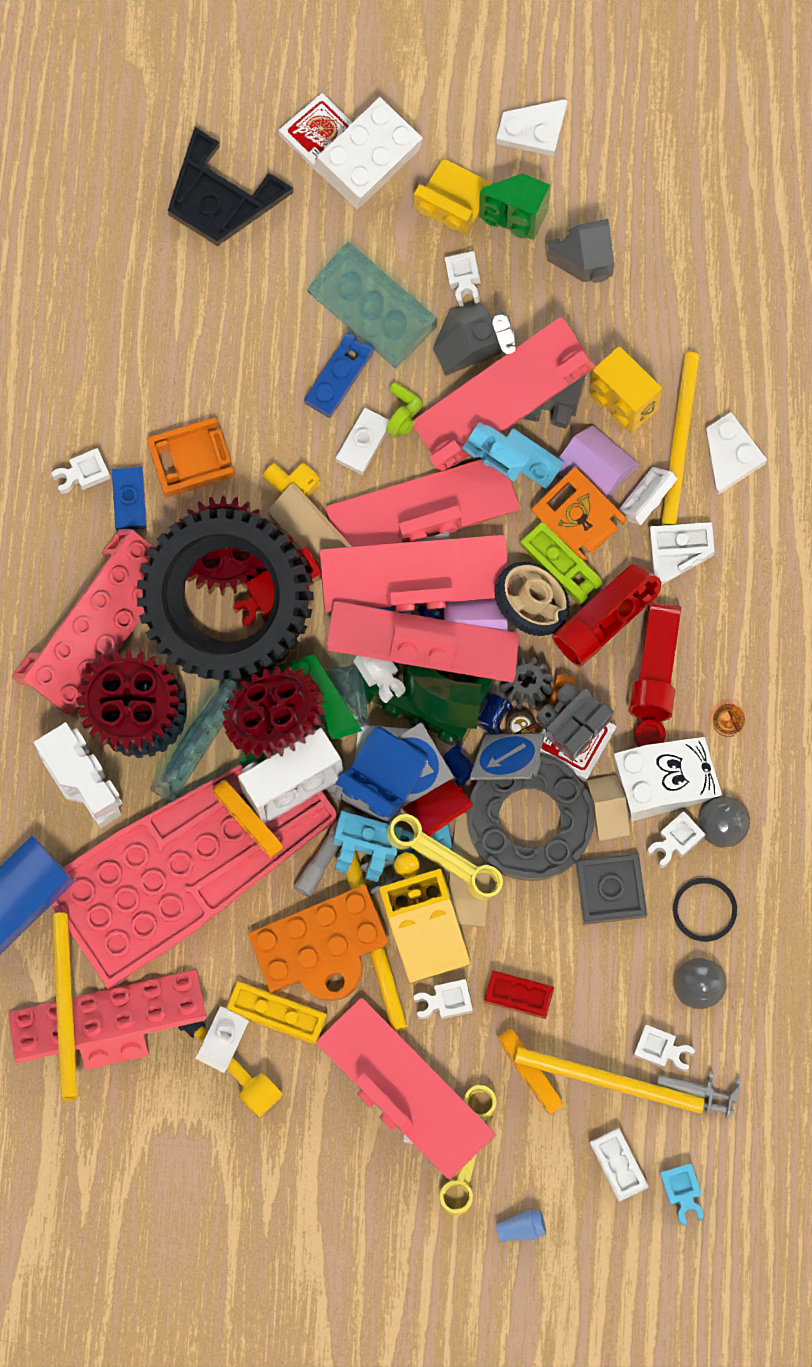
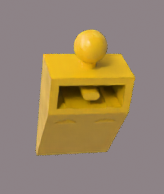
[379,852,471,983]

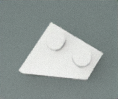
[496,100,568,157]

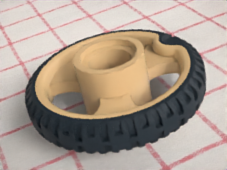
[494,562,570,636]

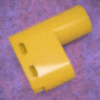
[263,463,321,498]

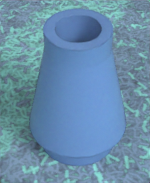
[496,1208,546,1242]

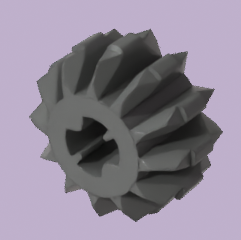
[500,656,553,710]

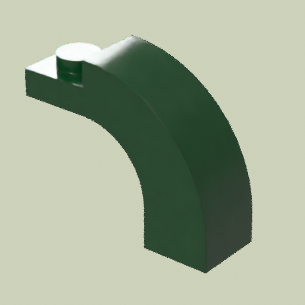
[403,664,481,729]

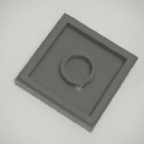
[575,853,648,925]

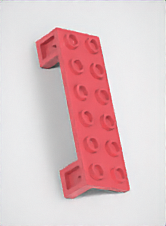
[414,317,596,471]
[11,529,153,716]

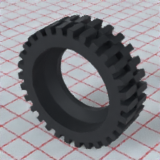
[137,509,314,680]

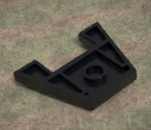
[167,127,294,246]

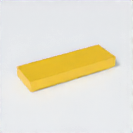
[226,981,328,1046]

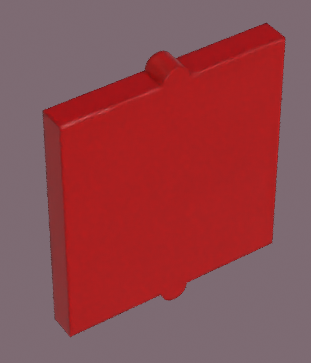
[402,780,473,837]

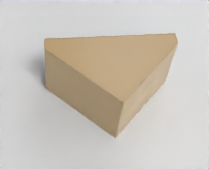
[586,775,630,842]

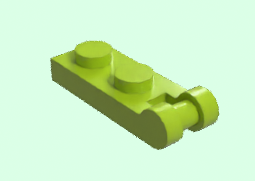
[520,522,603,605]

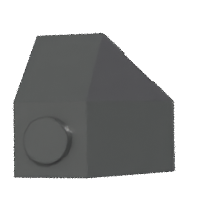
[546,219,614,283]
[433,301,501,376]

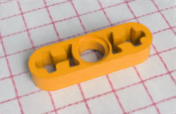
[211,780,283,859]
[497,1028,563,1115]

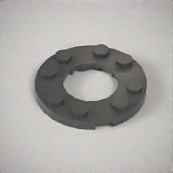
[467,756,594,881]

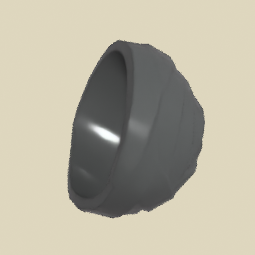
[699,797,750,848]
[673,958,727,1009]

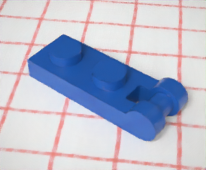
[304,332,375,419]

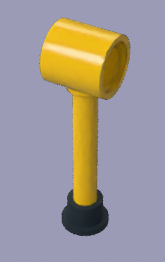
[178,1021,283,1118]

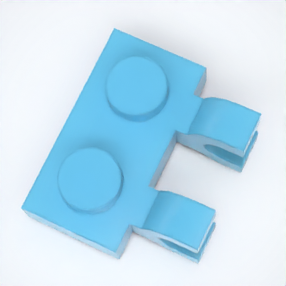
[332,811,402,882]

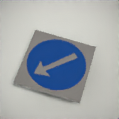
[398,722,454,808]
[470,733,545,780]

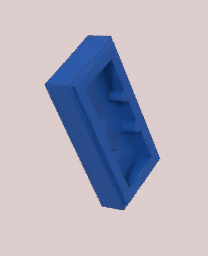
[112,467,147,531]

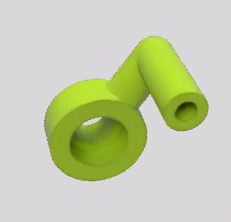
[386,381,423,438]

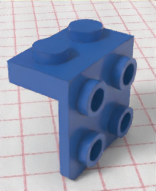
[335,727,428,818]

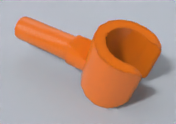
[546,674,574,708]

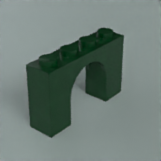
[350,662,496,746]

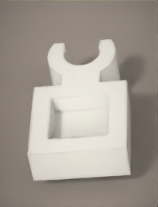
[445,251,481,307]
[51,448,111,494]
[353,656,406,703]
[647,811,705,868]
[413,979,473,1019]
[633,1025,695,1072]

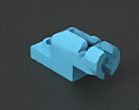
[462,422,564,489]

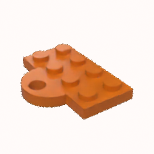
[247,884,390,1001]

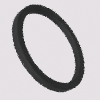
[673,878,737,942]

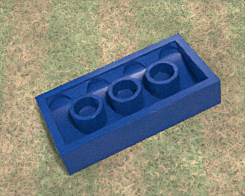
[0,835,75,955]

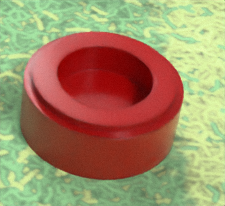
[634,719,666,747]

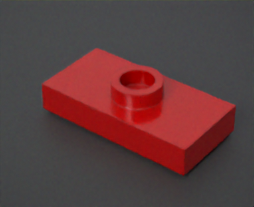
[484,970,555,1019]

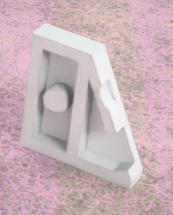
[705,412,767,495]
[649,522,715,585]

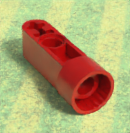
[552,564,661,667]
[628,602,682,722]

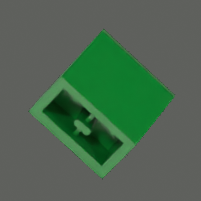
[479,173,551,240]

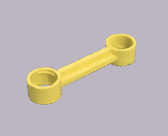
[386,814,503,900]
[440,1085,496,1216]

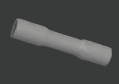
[294,807,359,897]

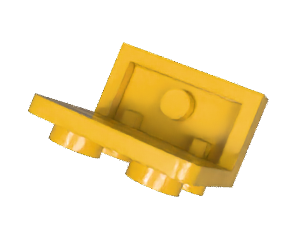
[414,160,492,235]

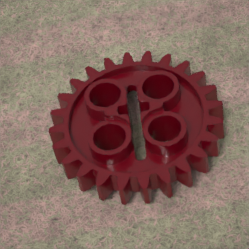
[179,495,267,596]
[76,650,180,753]
[222,666,325,759]

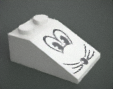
[613,737,722,822]

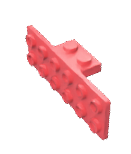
[326,459,520,547]
[319,535,510,612]
[326,601,519,682]
[8,970,207,1070]
[317,998,495,1180]

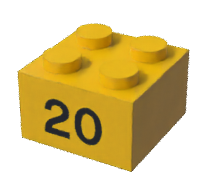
[590,346,662,433]

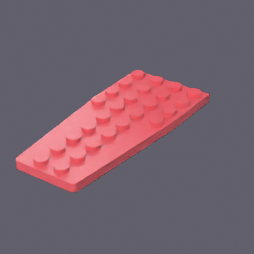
[52,764,337,991]

